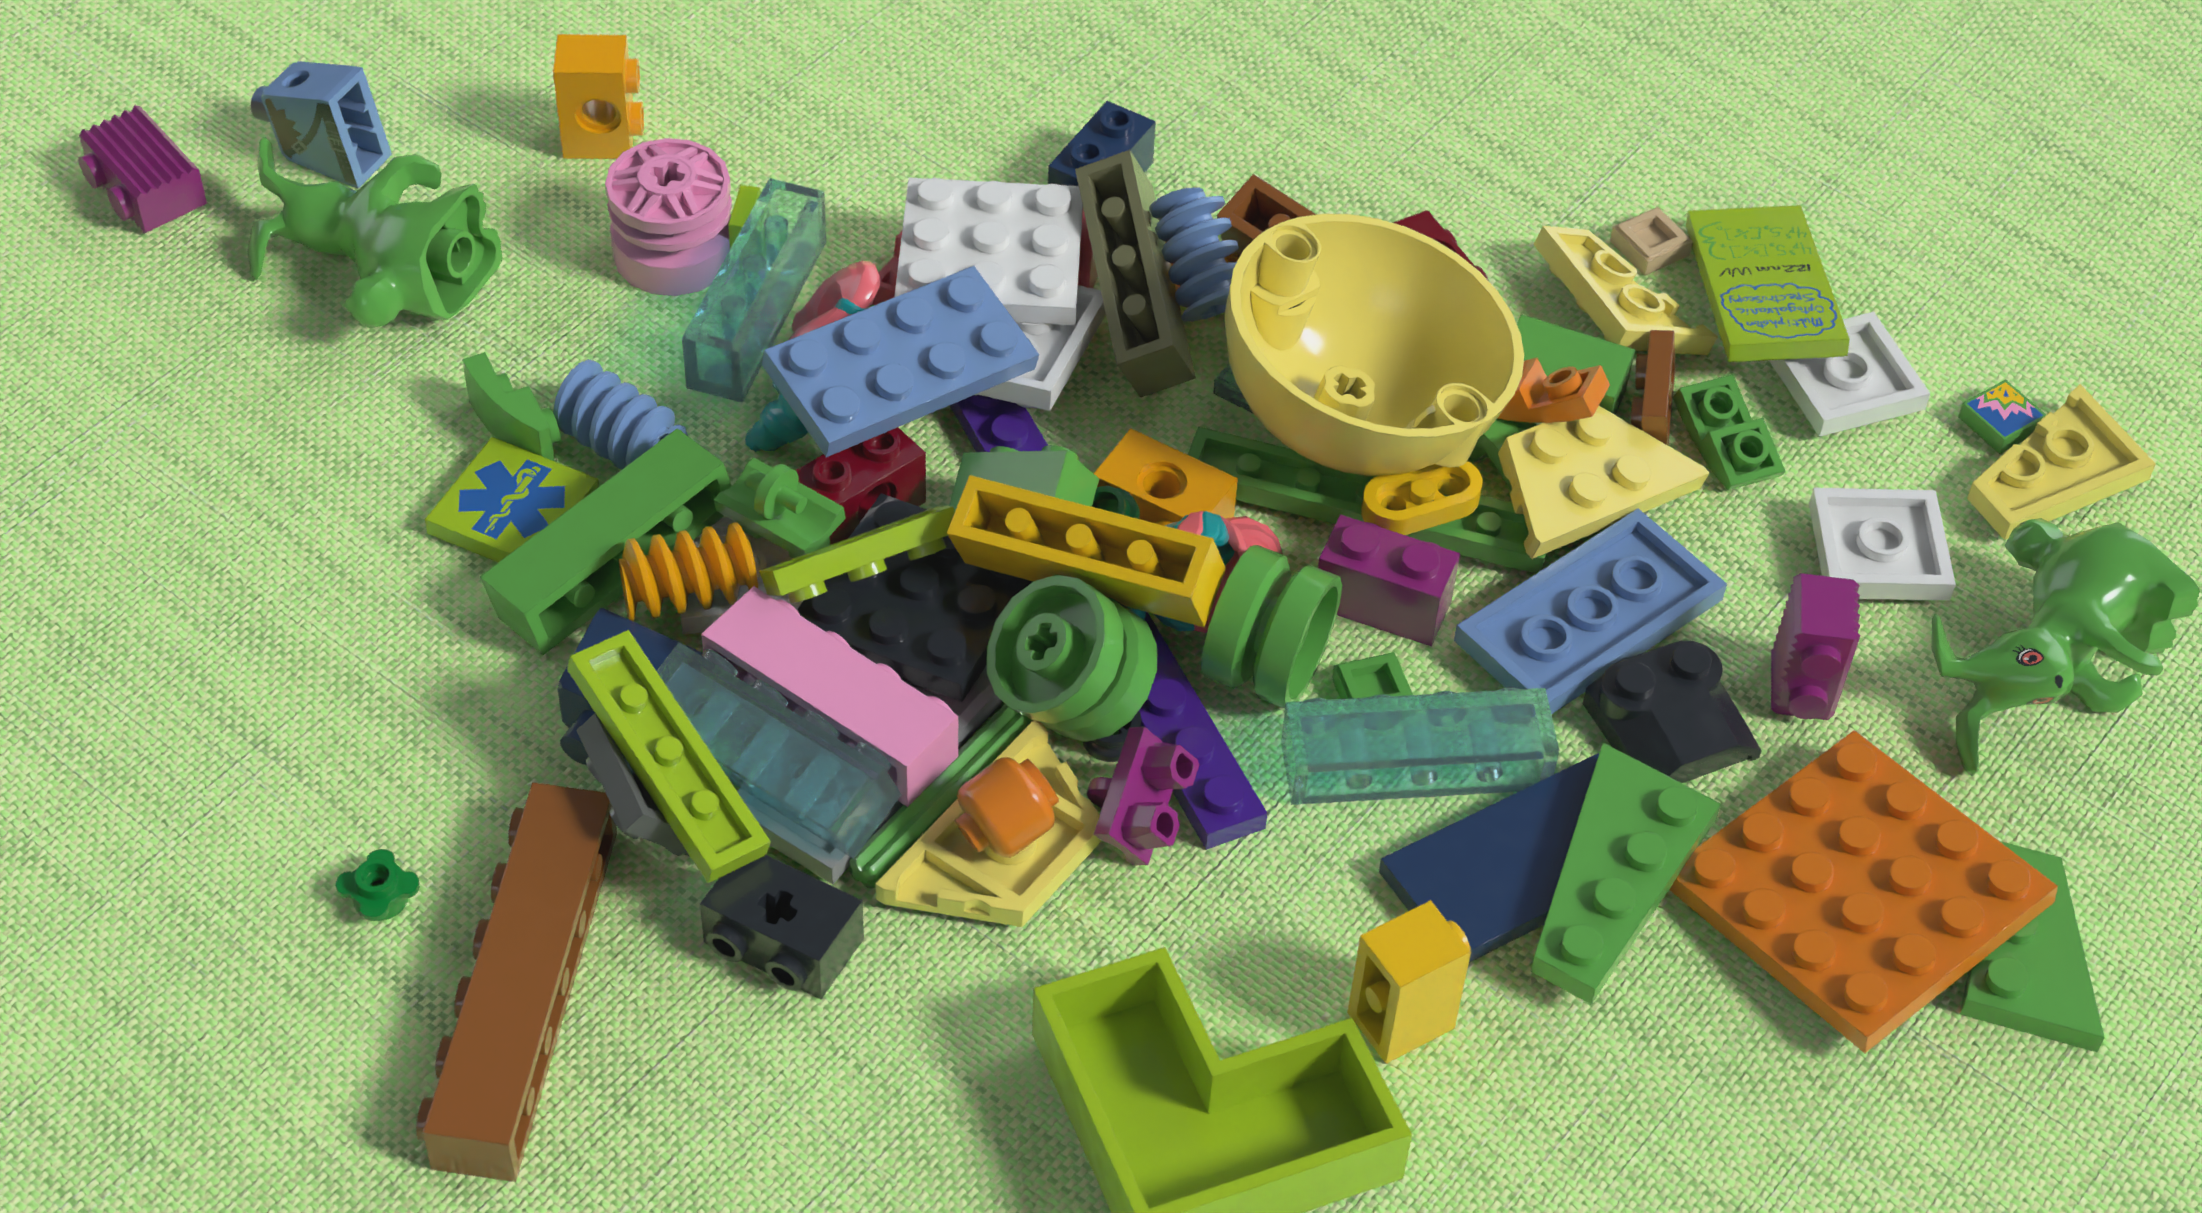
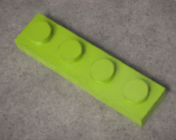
[567,630,771,883]

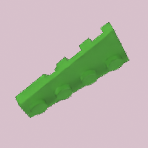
[1530,743,1721,1005]

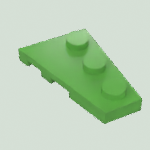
[1960,841,2105,1052]

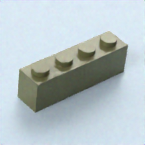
[1075,150,1196,398]

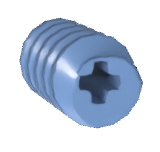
[1149,187,1239,322]
[553,359,688,470]

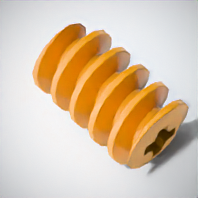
[619,522,758,621]

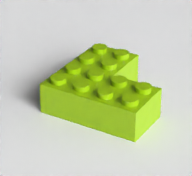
[1032,947,1412,1213]

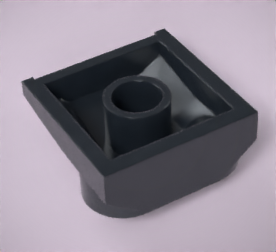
[1582,641,1762,783]

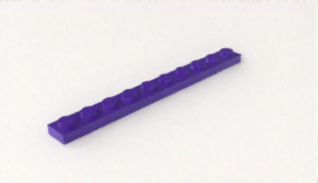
[949,395,1268,850]

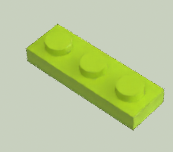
[759,506,955,604]

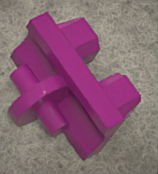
[1086,727,1199,865]

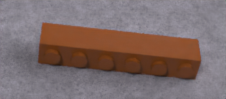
[416,782,617,1182]

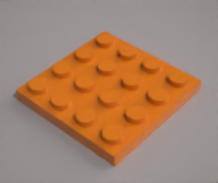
[1669,730,2058,1053]

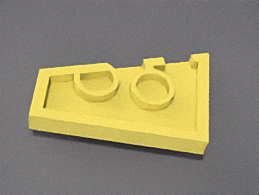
[1533,226,1718,355]
[1967,384,2156,540]

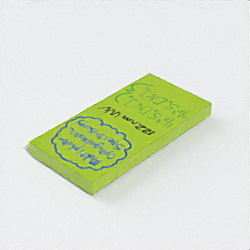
[1686,205,1850,362]

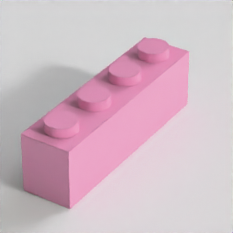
[701,586,958,807]

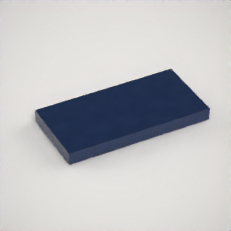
[1379,753,1599,963]

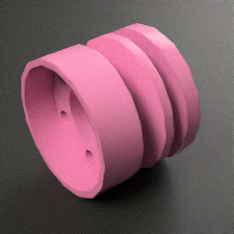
[605,138,732,296]

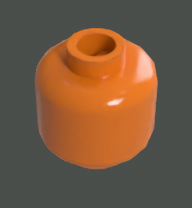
[954,757,1059,858]

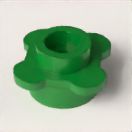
[336,849,420,921]

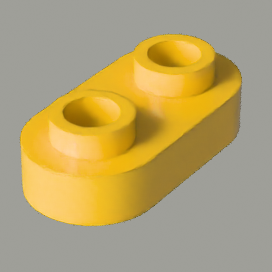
[1361,461,1483,535]

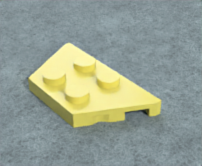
[1498,406,1710,559]
[875,720,1102,927]

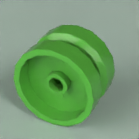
[1201,545,1342,710]
[987,575,1157,742]

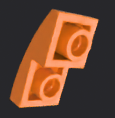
[1498,358,1610,423]

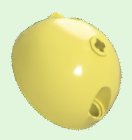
[1224,214,1524,476]

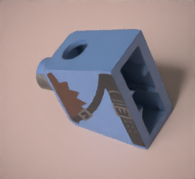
[251,61,392,189]

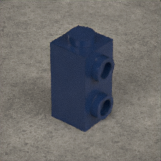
[1048,101,1156,186]

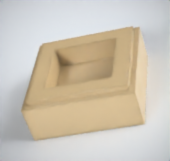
[1610,207,1693,276]

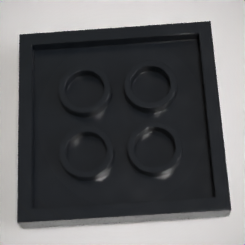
[797,493,1033,702]

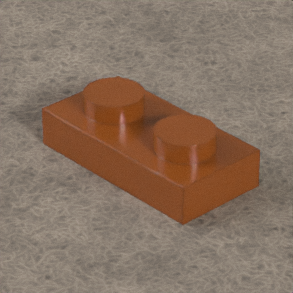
[1631,330,1675,446]

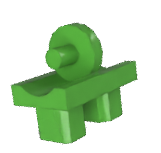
[714,457,846,559]

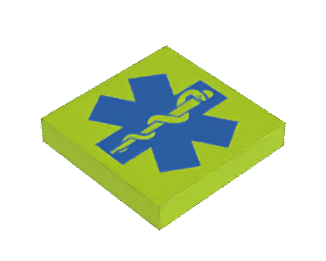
[425,437,599,562]

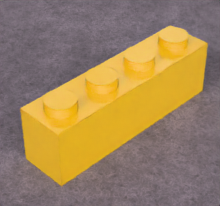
[947,475,1226,628]

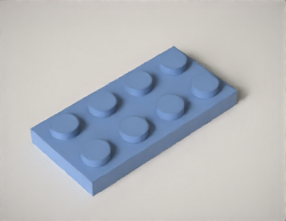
[762,266,1040,457]
[1454,508,1727,721]

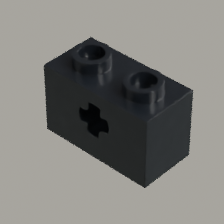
[700,855,864,1000]

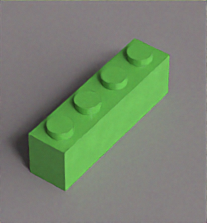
[480,428,732,655]

